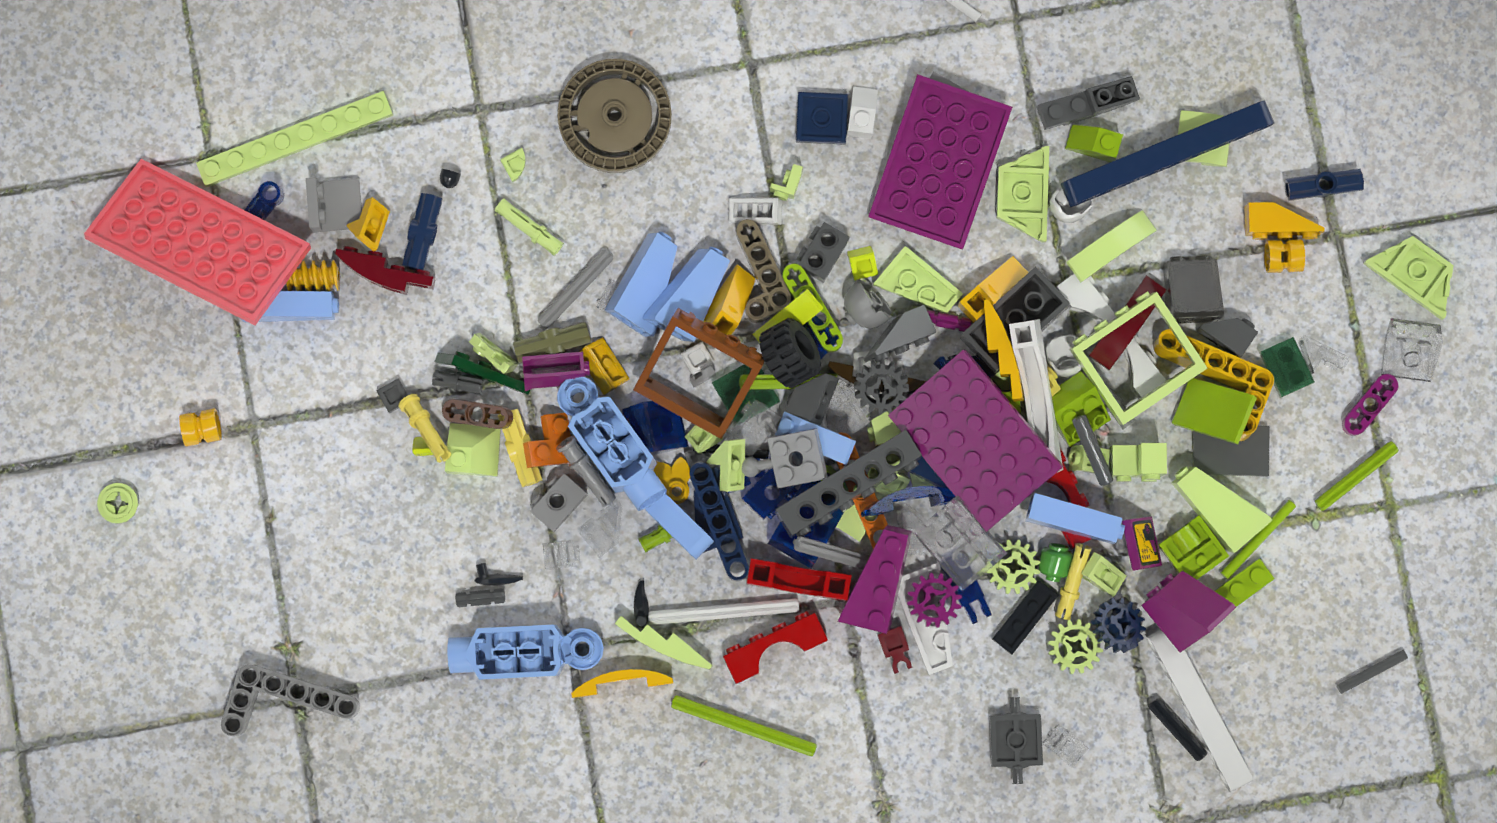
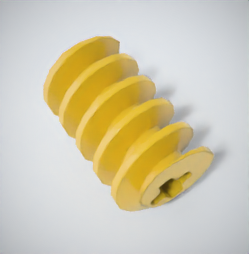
[287,260,340,292]

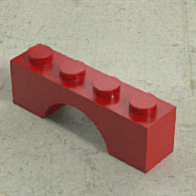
[1046,449,1092,549]
[746,558,852,602]
[723,611,828,684]

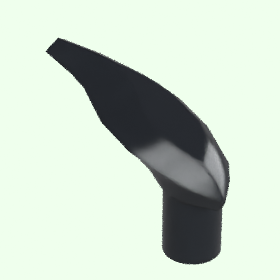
[474,563,523,586]
[634,581,649,629]

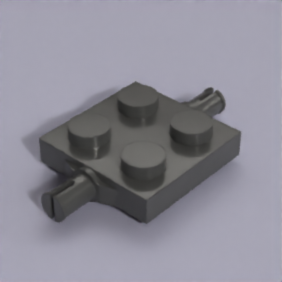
[989,697,1043,784]

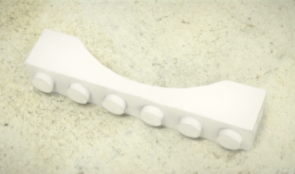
[1056,274,1170,400]
[1009,319,1063,472]

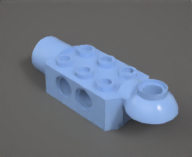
[557,377,667,511]
[447,624,604,680]

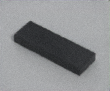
[992,580,1059,655]

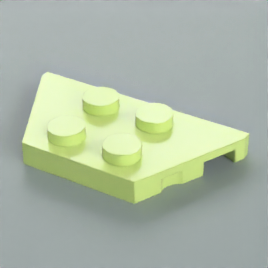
[996,146,1049,243]
[1363,236,1454,320]

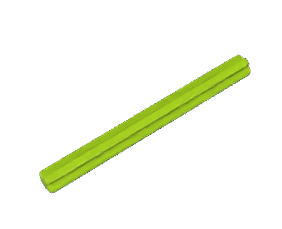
[671,695,817,756]

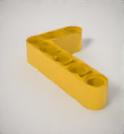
[1153,329,1274,441]

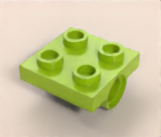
[1158,515,1229,580]

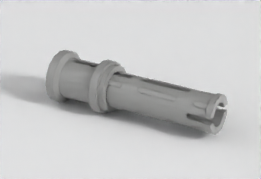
[556,435,616,507]

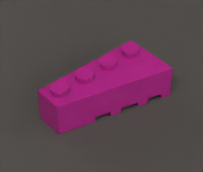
[837,525,912,634]

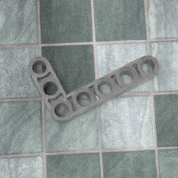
[221,664,360,736]

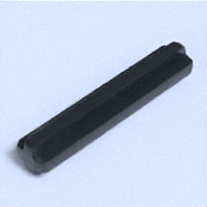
[1148,698,1207,761]

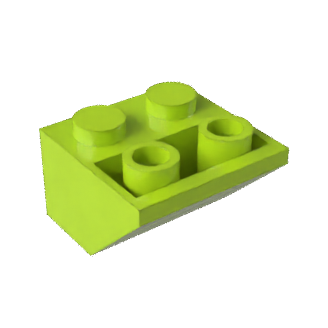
[1052,371,1111,447]

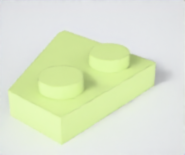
[469,333,519,374]

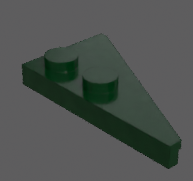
[434,351,530,395]

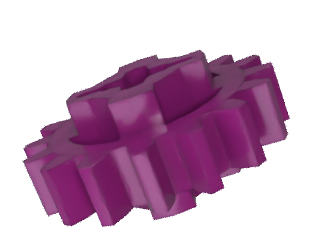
[906,573,962,628]

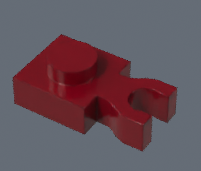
[877,625,913,674]

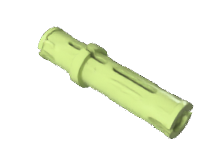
[494,198,564,256]

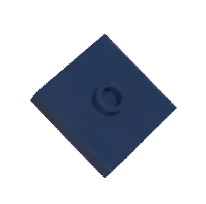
[796,92,848,145]

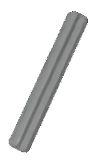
[537,250,613,329]
[793,536,870,569]

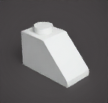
[847,86,878,139]

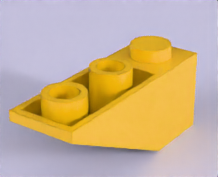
[1244,202,1325,240]
[958,256,1029,323]
[703,264,756,335]

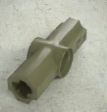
[513,322,591,364]

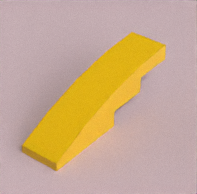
[984,299,1024,402]

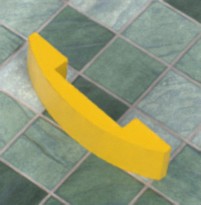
[571,669,673,698]

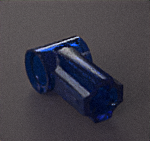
[244,181,284,220]

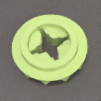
[97,483,139,524]

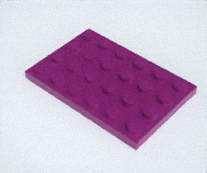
[868,74,1013,250]
[888,349,1064,532]

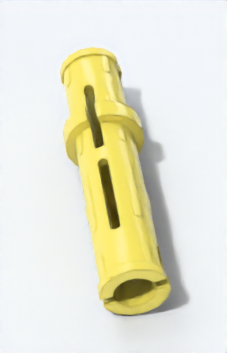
[1055,543,1092,620]

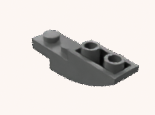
[1037,76,1140,130]

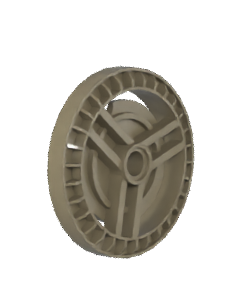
[557,59,672,173]

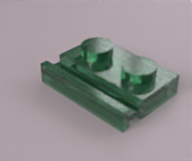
[1259,337,1315,398]

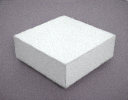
[680,342,715,376]

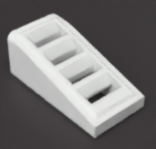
[728,198,782,225]

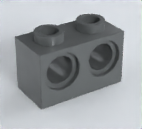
[796,222,850,283]

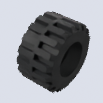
[759,318,821,388]

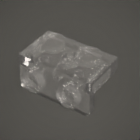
[826,380,871,436]
[725,399,782,457]

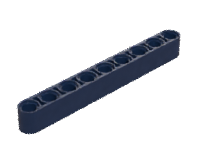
[1060,100,1275,207]

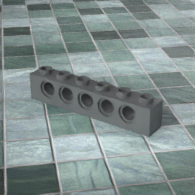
[775,430,922,538]

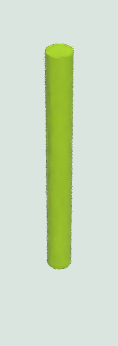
[1220,500,1296,580]

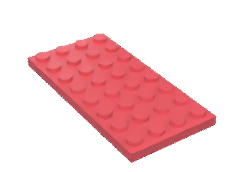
[84,159,311,326]

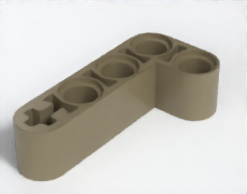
[736,219,791,323]

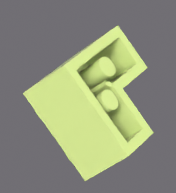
[1109,443,1167,482]

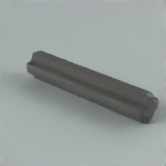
[1072,415,1113,486]

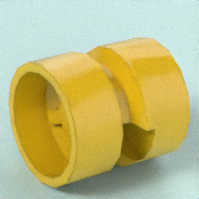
[1264,239,1305,273]
[179,408,222,447]

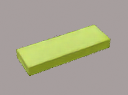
[753,289,823,343]

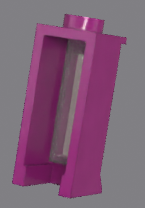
[522,352,590,391]

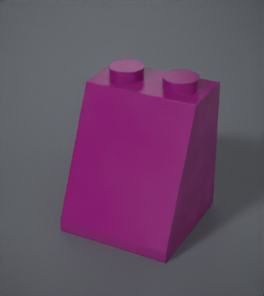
[1141,571,1236,653]

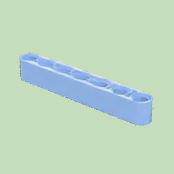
[576,438,714,560]

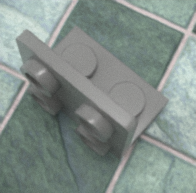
[306,177,362,233]

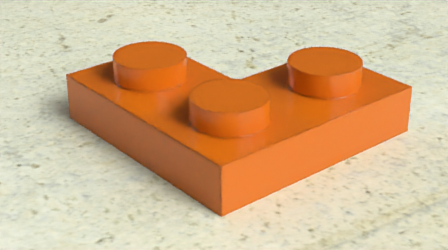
[523,413,571,468]

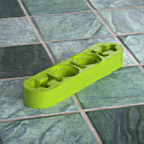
[782,264,843,352]

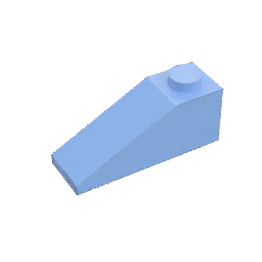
[775,411,856,465]

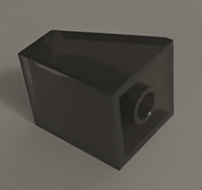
[1163,255,1224,324]

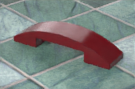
[1089,275,1167,370]

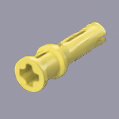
[398,394,451,463]

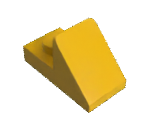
[346,197,390,252]

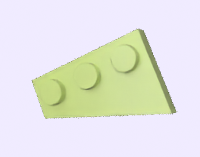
[873,246,963,314]

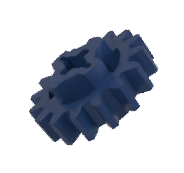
[1091,598,1146,653]

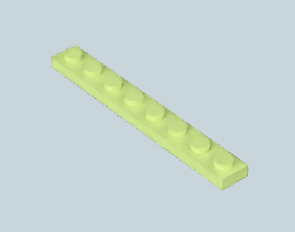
[196,91,393,187]

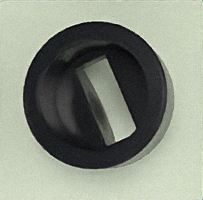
[440,169,461,188]

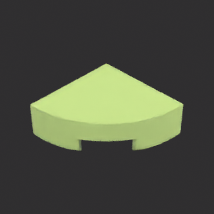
[500,148,526,182]

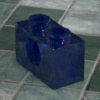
[742,468,798,521]

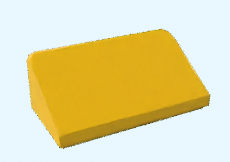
[579,337,630,395]

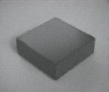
[376,379,408,413]

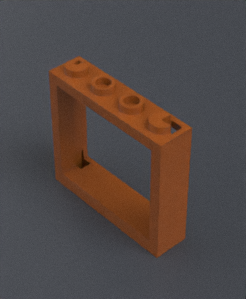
[633,308,765,439]

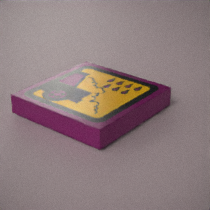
[1122,516,1162,571]

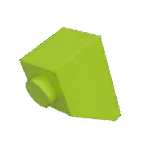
[1065,125,1123,163]

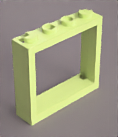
[1069,291,1207,425]

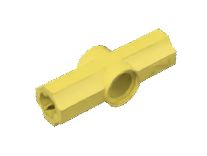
[498,409,543,488]

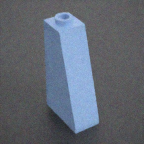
[605,232,678,337]
[643,247,730,342]
[240,291,339,322]
[1025,493,1125,544]

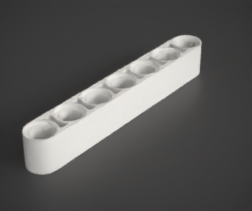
[1147,629,1253,792]

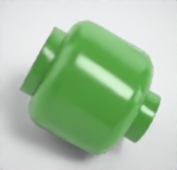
[1038,543,1073,582]

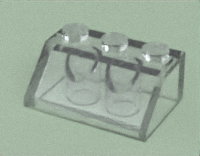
[913,495,1007,591]

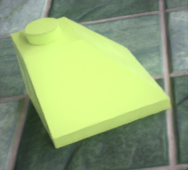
[445,423,501,477]

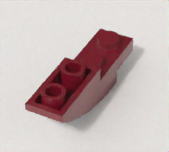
[335,246,436,295]

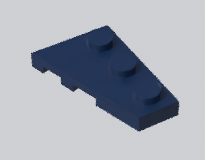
[694,467,744,553]

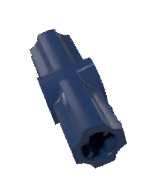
[1285,169,1364,201]
[402,193,443,270]

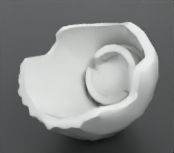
[1050,188,1093,223]
[1045,334,1084,377]

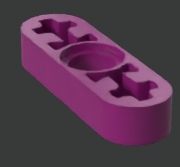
[1342,374,1398,436]

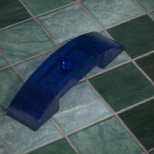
[861,486,959,517]

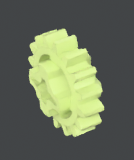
[985,539,1040,594]
[1047,619,1103,674]

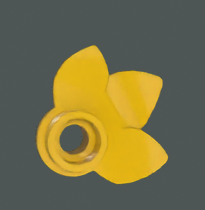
[653,457,690,504]

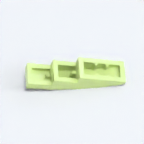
[615,616,713,670]

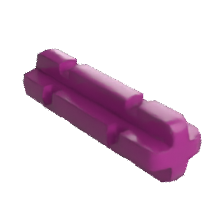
[927,310,972,332]

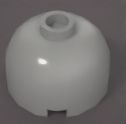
[844,278,892,329]

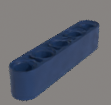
[690,462,749,582]

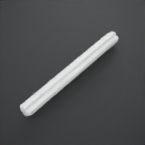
[648,598,799,625]

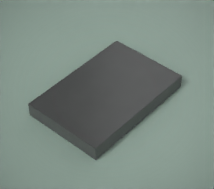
[1192,426,1270,477]

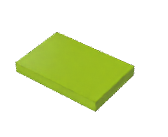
[1172,378,1257,444]

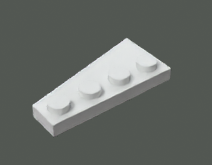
[898,562,953,675]

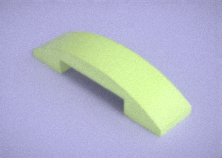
[1066,211,1157,283]

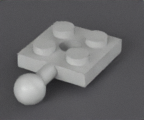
[742,428,828,488]

